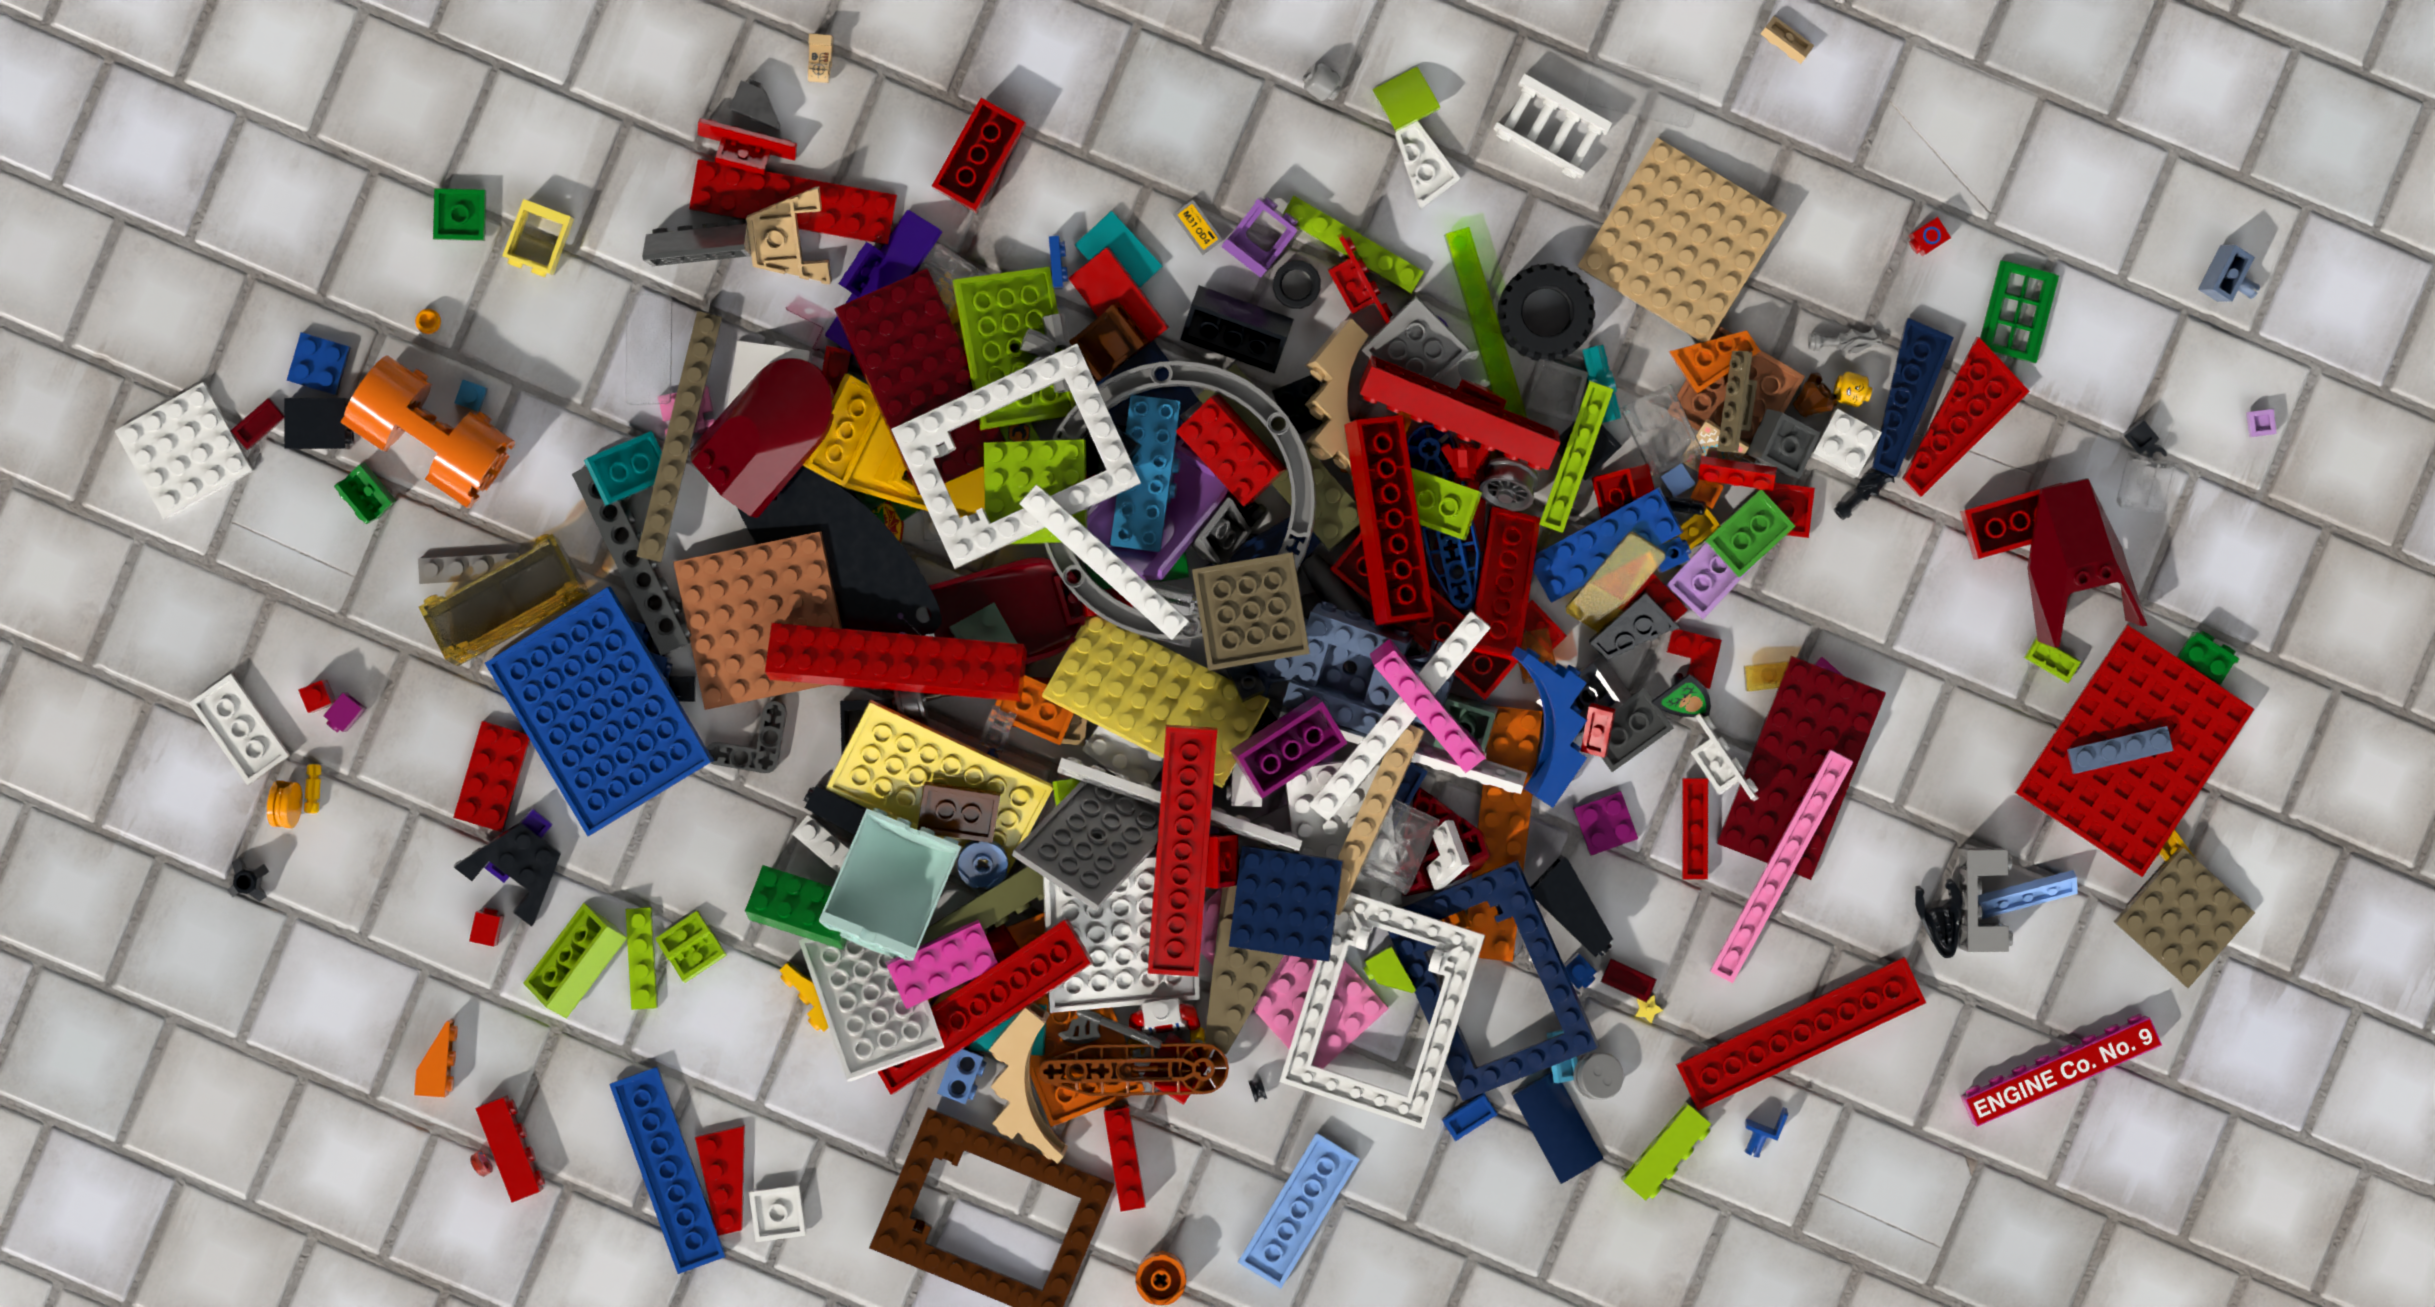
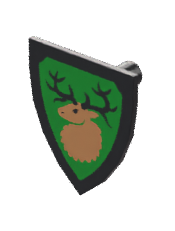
[1651,672,1711,718]

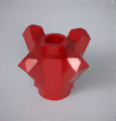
[1441,443,1490,481]

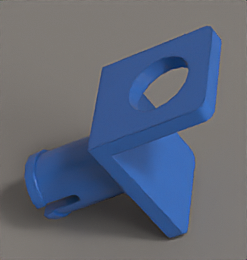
[1744,1107,1788,1158]

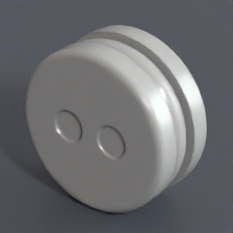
[1573,1053,1624,1100]

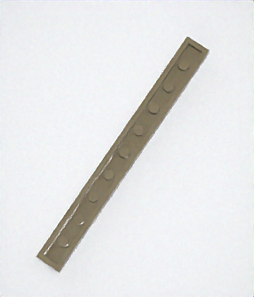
[636,311,722,563]

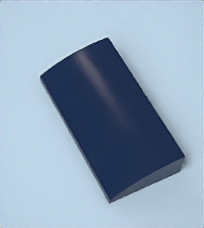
[1511,1072,1604,1184]

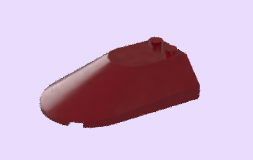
[690,358,834,518]

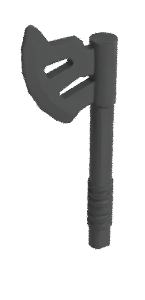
[1059,1009,1163,1049]

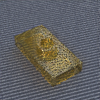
[1743,661,1788,692]

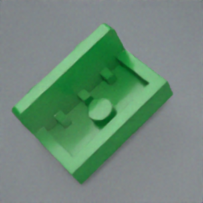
[334,462,397,524]

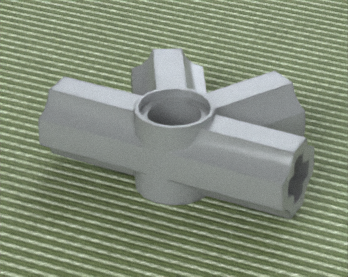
[1020,314,1072,393]

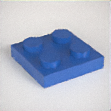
[286,332,351,395]

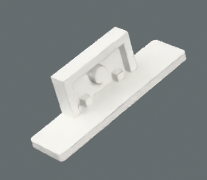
[1691,713,1758,801]

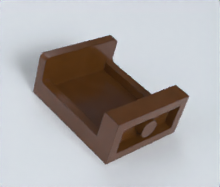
[1069,302,1150,381]

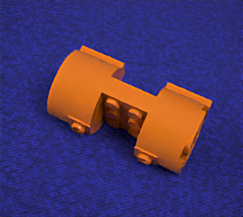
[340,355,515,508]

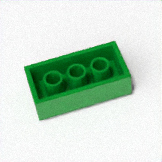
[745,865,847,950]

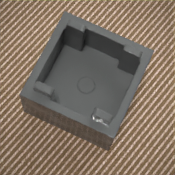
[1746,409,1821,479]

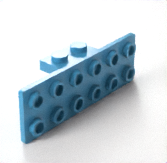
[1110,395,1181,552]

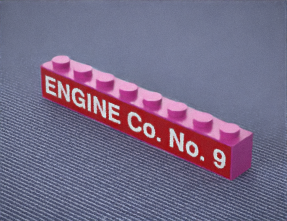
[1961,1014,2162,1127]

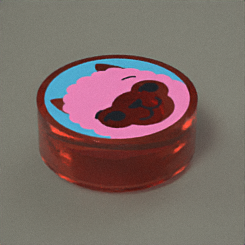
[470,1151,493,1177]

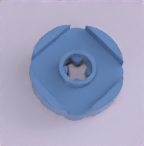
[957,840,1008,889]

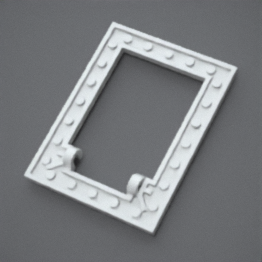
[891,344,1141,569]
[1279,892,1485,1129]

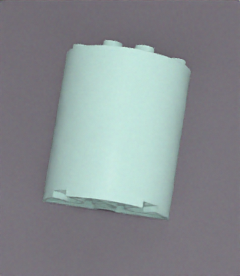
[819,808,961,961]

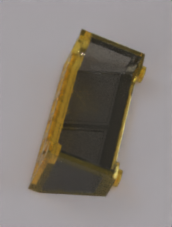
[419,534,590,666]

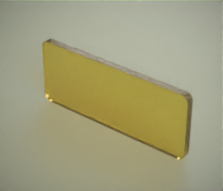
[1566,532,1665,632]

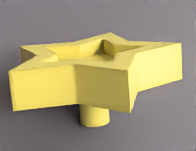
[1635,994,1663,1024]

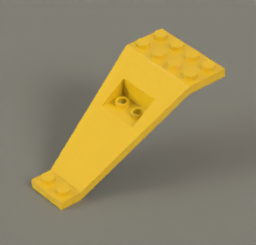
[803,374,985,518]

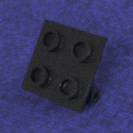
[1272,375,1322,434]

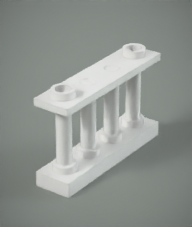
[1493,73,1612,179]

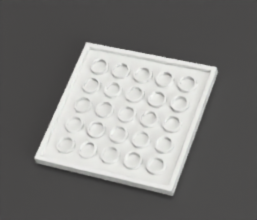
[1043,854,1200,1013]

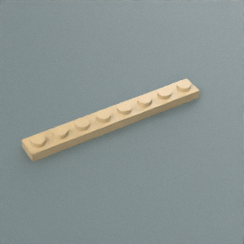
[1336,724,1425,915]

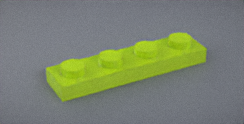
[625,907,658,1010]

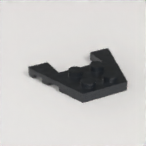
[454,822,561,927]

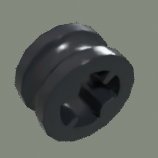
[1249,1077,1267,1102]

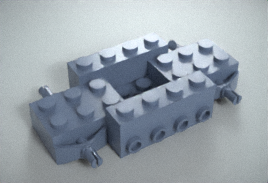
[1253,602,1455,734]

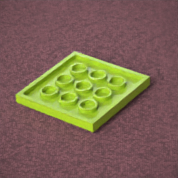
[984,439,1087,544]

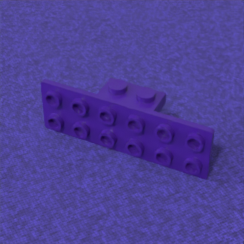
[825,210,942,355]

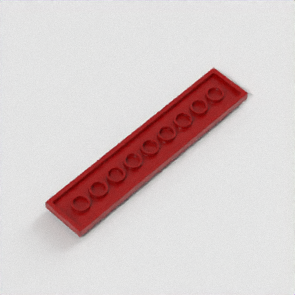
[1147,725,1218,977]
[878,919,1094,1095]
[1676,957,1926,1111]

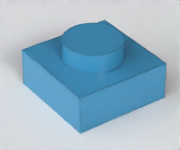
[454,380,488,412]

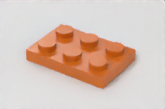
[990,675,1074,745]

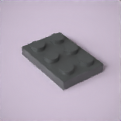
[1582,687,1674,772]

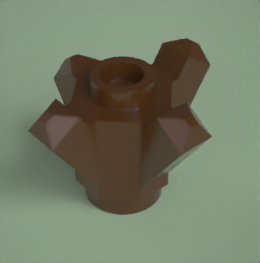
[1793,373,1838,418]

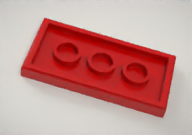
[1068,247,1170,358]

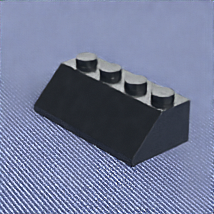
[1180,285,1294,374]

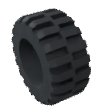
[1497,263,1595,362]

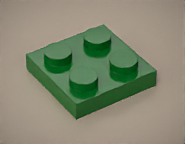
[433,188,486,241]

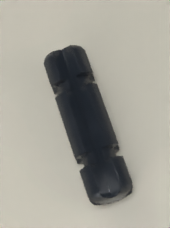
[1664,496,1706,515]

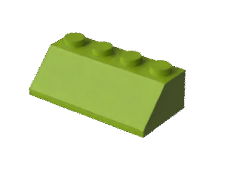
[523,903,627,1019]

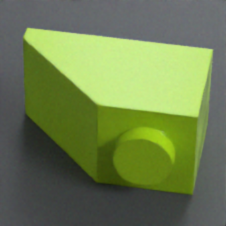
[1363,945,1416,993]

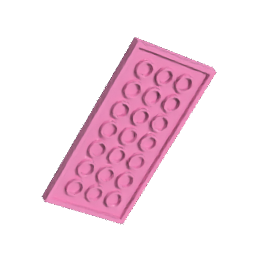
[1200,888,1389,1068]

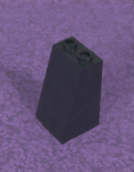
[1530,855,1613,957]

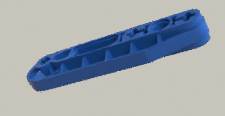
[1407,425,1481,610]

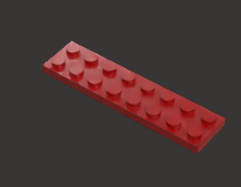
[689,159,897,245]

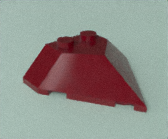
[1395,787,1490,896]

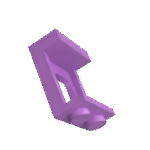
[1221,197,1300,278]

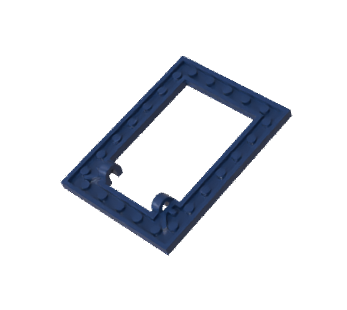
[1388,860,1599,1101]

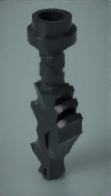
[1833,471,1895,520]

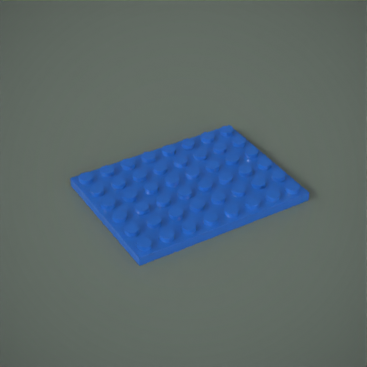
[485,586,714,837]

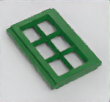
[1980,260,2059,364]

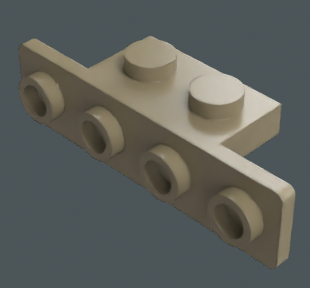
[1718,351,1757,453]

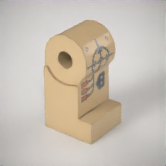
[808,33,834,83]

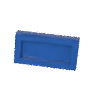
[1441,1093,1498,1142]

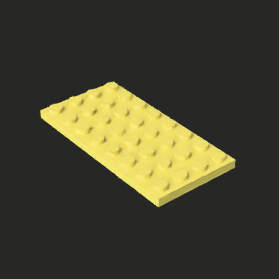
[1042,615,1270,788]
[826,699,1053,873]

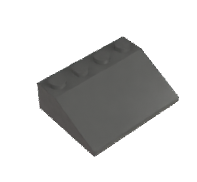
[642,220,751,267]

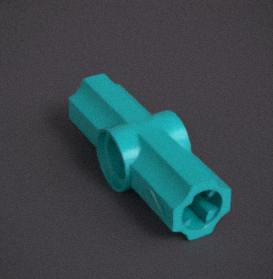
[1582,345,1621,423]

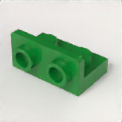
[2177,631,2240,685]

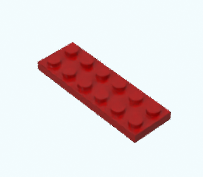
[1472,506,1541,661]

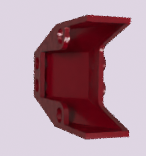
[2027,478,2148,648]

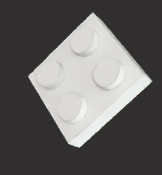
[749,1184,806,1242]

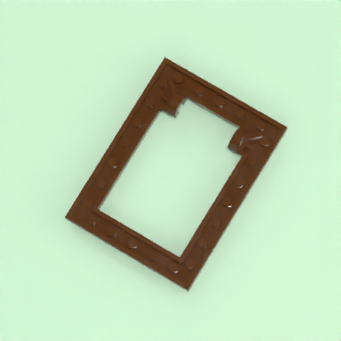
[869,1107,1114,1307]

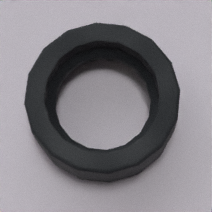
[1273,260,1321,309]

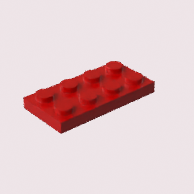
[453,721,530,832]

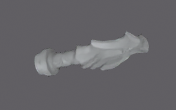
[1808,327,1883,354]

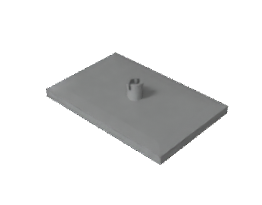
[1012,764,1160,911]

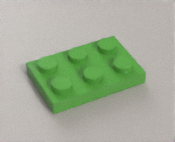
[1705,490,1795,578]

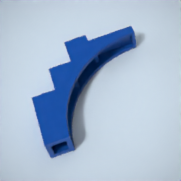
[1511,646,1587,808]

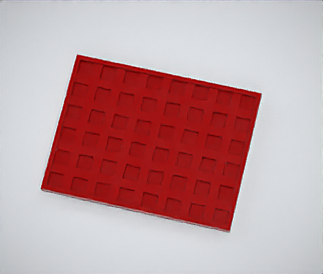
[2014,625,2254,877]

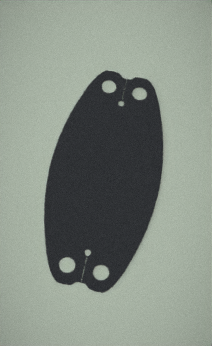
[737,465,942,636]

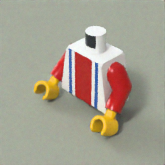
[1127,998,1205,1056]

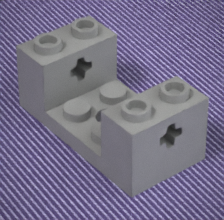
[1959,848,2013,952]

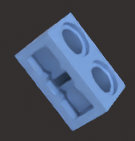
[937,1047,987,1104]

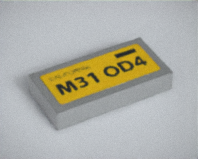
[1173,199,1223,255]

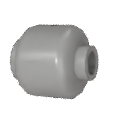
[1302,63,1341,101]

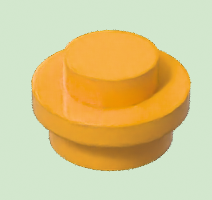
[415,309,441,334]

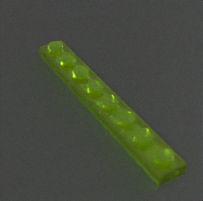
[1444,227,1527,418]

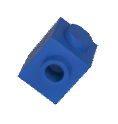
[1650,537,1691,573]
[1564,952,1597,989]

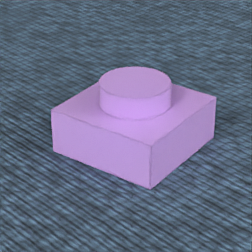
[2246,409,2277,437]

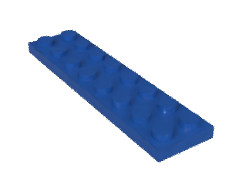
[609,1066,726,1274]

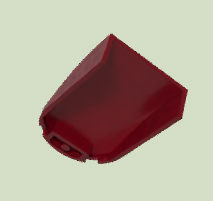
[926,557,1086,665]

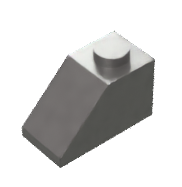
[730,79,780,130]

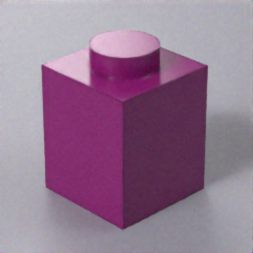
[323,692,367,732]

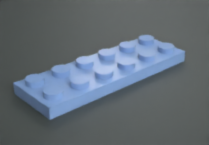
[1238,1132,1360,1289]

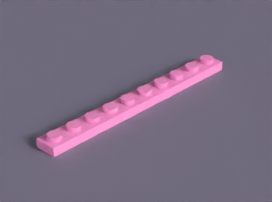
[1710,749,1853,983]

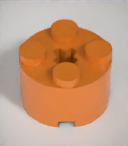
[1136,1251,1186,1305]

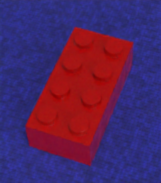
[932,98,1026,213]
[1176,394,1287,506]
[1960,483,2063,560]

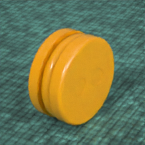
[267,780,303,829]

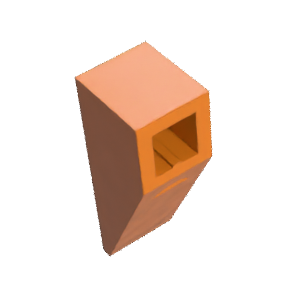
[414,1019,458,1097]

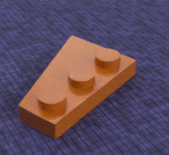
[1669,330,1760,394]

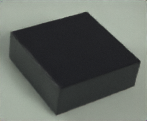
[669,676,696,702]

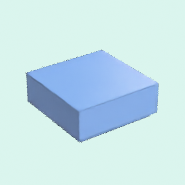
[1660,463,1695,498]

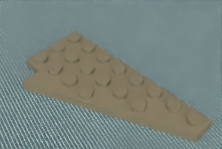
[1204,843,1284,1055]

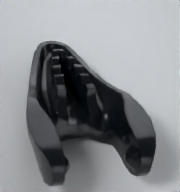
[1915,878,1962,958]

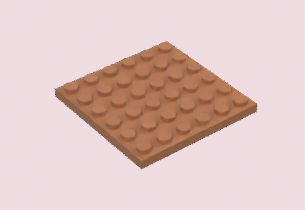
[673,531,842,710]

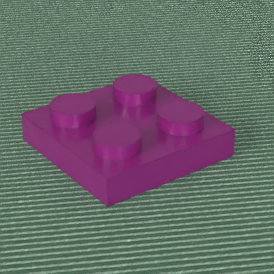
[1573,791,1638,856]

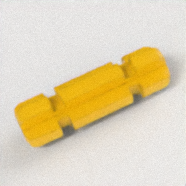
[304,764,321,814]

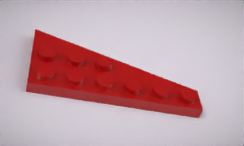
[1902,337,2030,497]

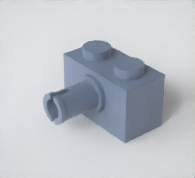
[2198,245,2260,302]

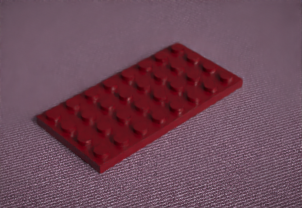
[834,268,1005,495]
[1716,656,1886,880]

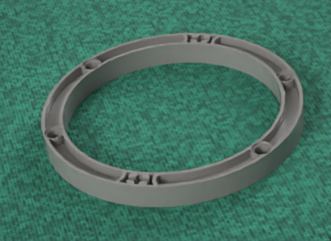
[1044,361,1316,640]

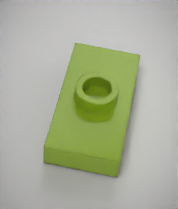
[2024,636,2081,683]

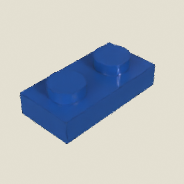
[1049,236,1068,289]

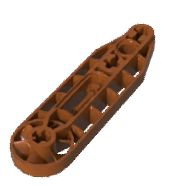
[1039,1043,1229,1096]

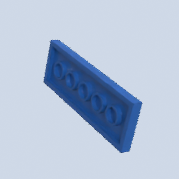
[1533,487,1684,603]

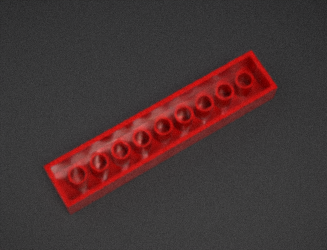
[765,623,1027,701]

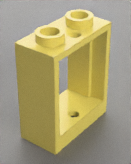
[502,199,574,277]

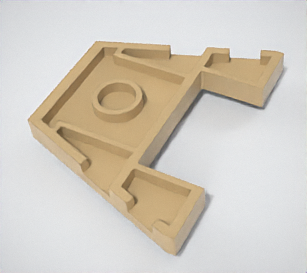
[746,187,832,284]

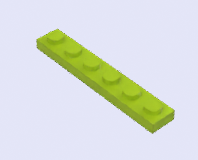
[1283,195,1424,294]
[1539,381,1614,533]

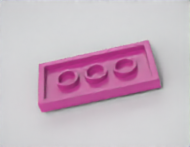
[885,920,998,1009]

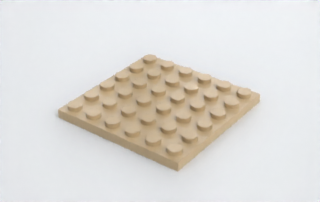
[1577,138,1787,342]

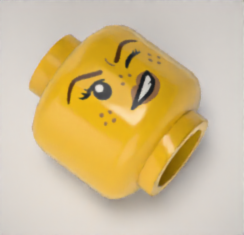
[1833,371,1873,407]

